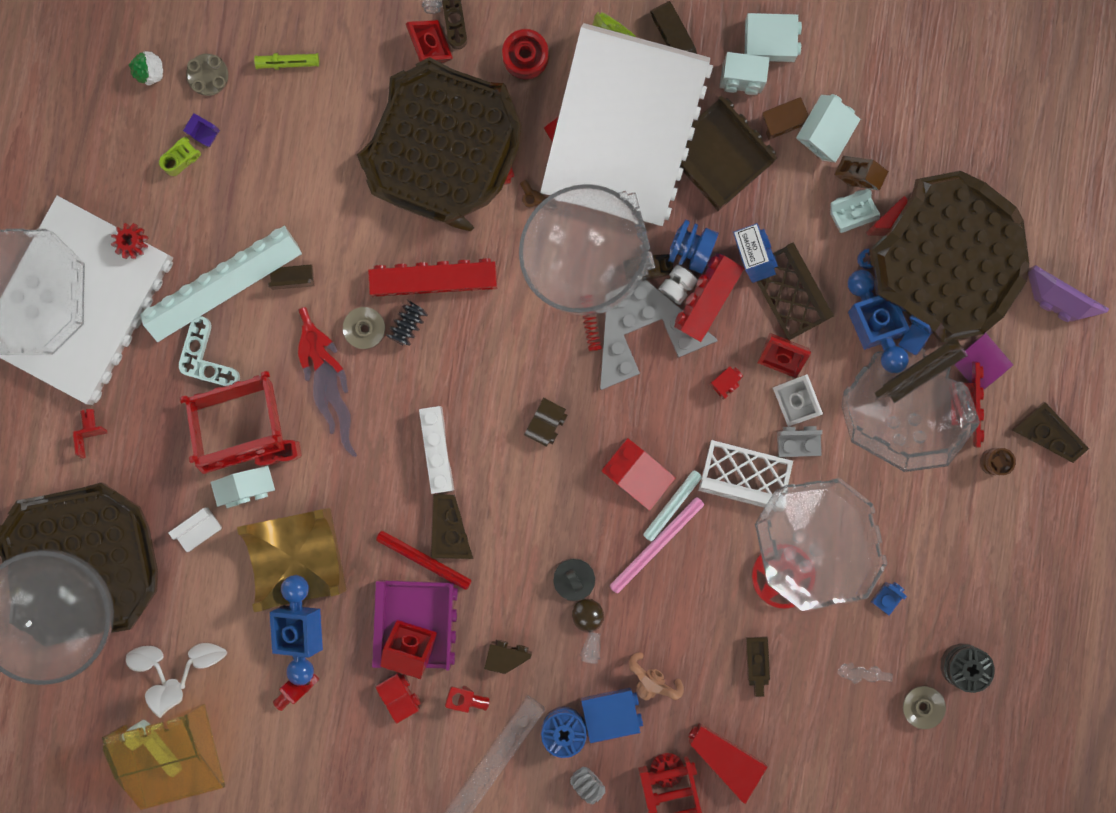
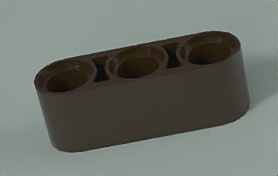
[650,1,697,54]

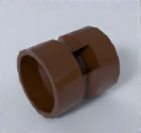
[980,448,1016,475]

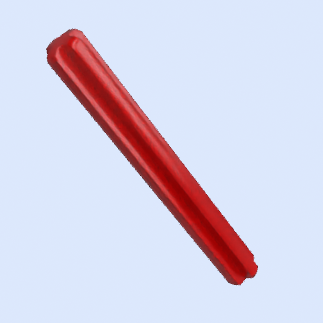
[376,531,472,590]

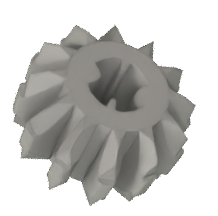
[570,767,605,804]

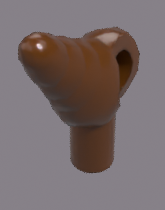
[520,180,555,208]

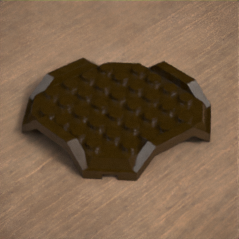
[357,57,522,224]
[869,171,1030,343]
[0,482,158,648]

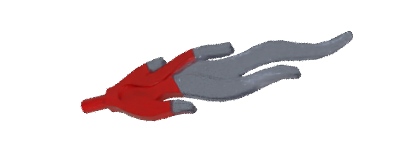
[298,307,357,457]

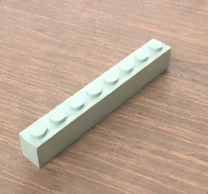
[140,225,302,342]

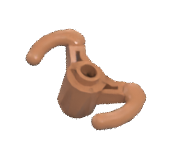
[629,652,684,700]

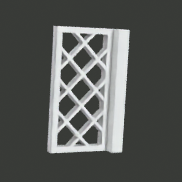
[698,440,793,512]

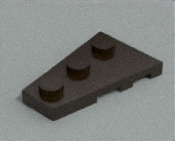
[1012,402,1089,463]
[431,494,474,559]

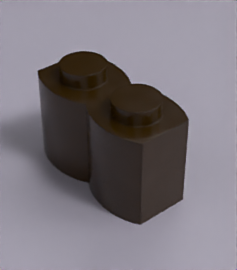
[524,397,568,447]

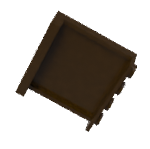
[679,95,777,211]

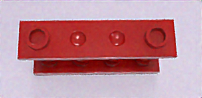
[638,756,702,813]

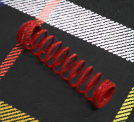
[579,296,602,351]

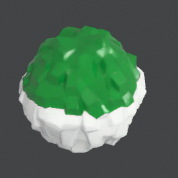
[129,51,163,85]

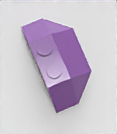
[1028,265,1109,322]

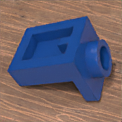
[871,582,907,616]

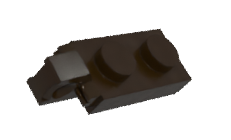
[746,636,770,697]

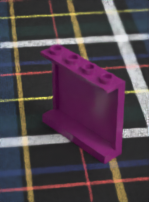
[372,580,458,670]

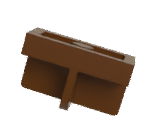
[762,97,809,140]

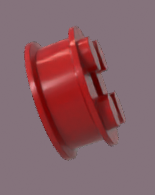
[502,29,549,80]

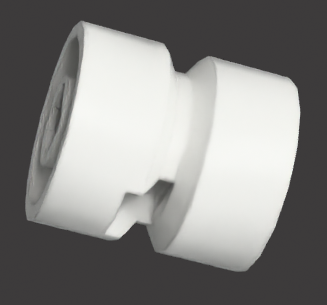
[659,265,698,305]

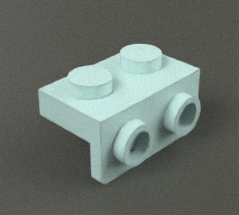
[830,189,880,233]

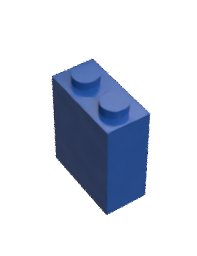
[581,687,643,743]

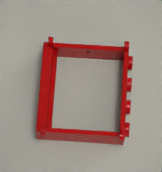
[180,371,285,474]

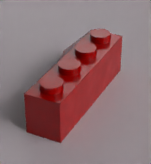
[674,253,745,342]

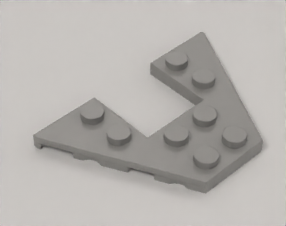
[600,280,718,390]

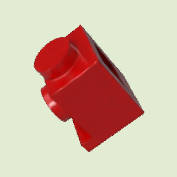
[709,366,743,400]

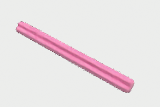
[610,497,704,593]

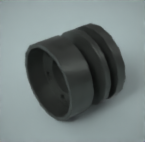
[940,643,995,693]

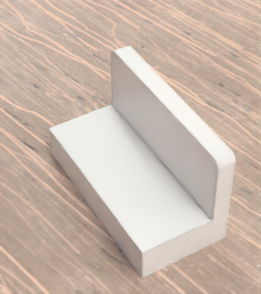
[169,508,222,552]

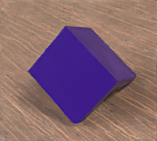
[183,113,220,147]

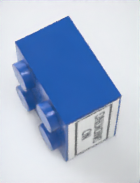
[733,223,778,283]

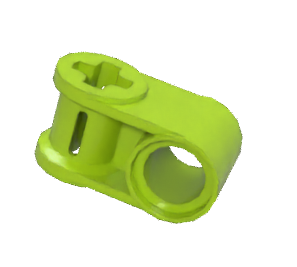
[159,137,201,176]

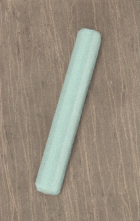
[643,470,702,541]

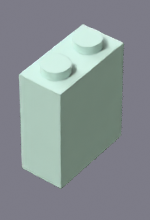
[744,13,802,62]
[796,94,861,163]

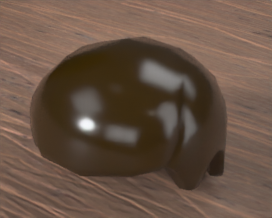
[572,599,604,632]

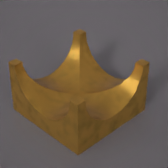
[237,508,347,612]

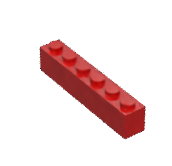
[368,258,498,297]

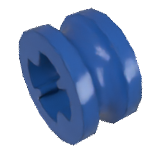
[857,249,873,269]

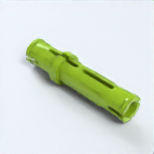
[254,53,319,70]

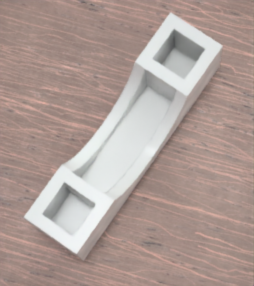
[419,406,454,494]

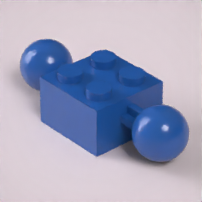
[847,270,910,373]
[270,575,323,685]

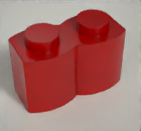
[255,440,302,466]
[375,672,421,724]

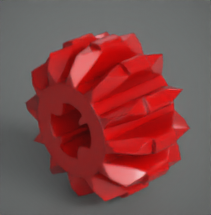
[111,223,149,259]

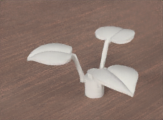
[126,643,227,718]

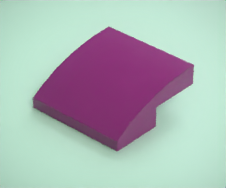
[955,333,1013,389]

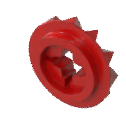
[650,753,684,788]

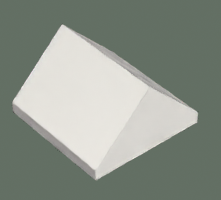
[773,374,823,427]

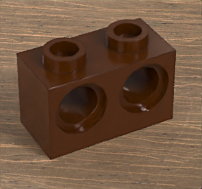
[834,156,889,191]

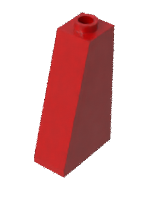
[688,723,768,804]

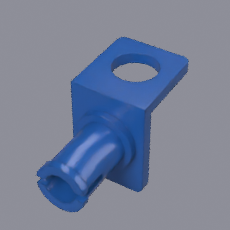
[899,315,932,355]

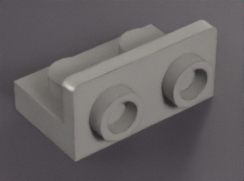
[777,426,823,457]

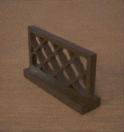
[757,242,834,340]
[875,338,968,403]

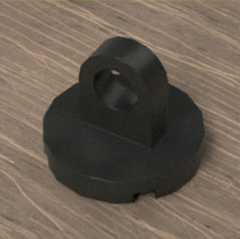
[553,558,595,601]

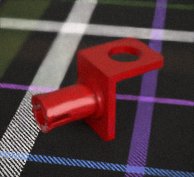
[73,409,108,459]
[273,674,319,711]
[445,686,490,713]

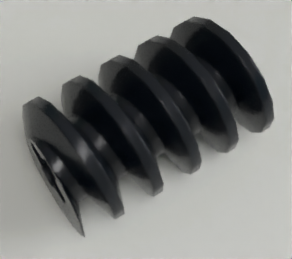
[385,299,428,346]

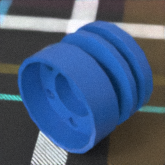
[668,219,719,274]
[541,707,587,758]

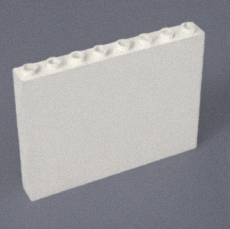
[540,23,713,226]
[0,196,173,405]

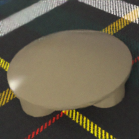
[186,54,228,96]

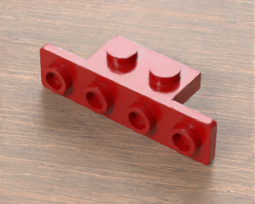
[951,361,984,448]

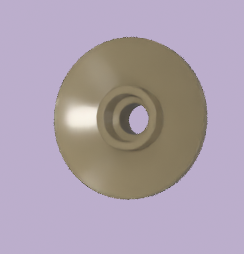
[343,307,385,349]
[903,686,946,729]

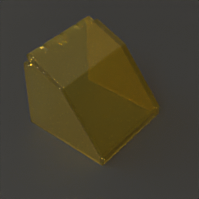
[102,704,225,810]

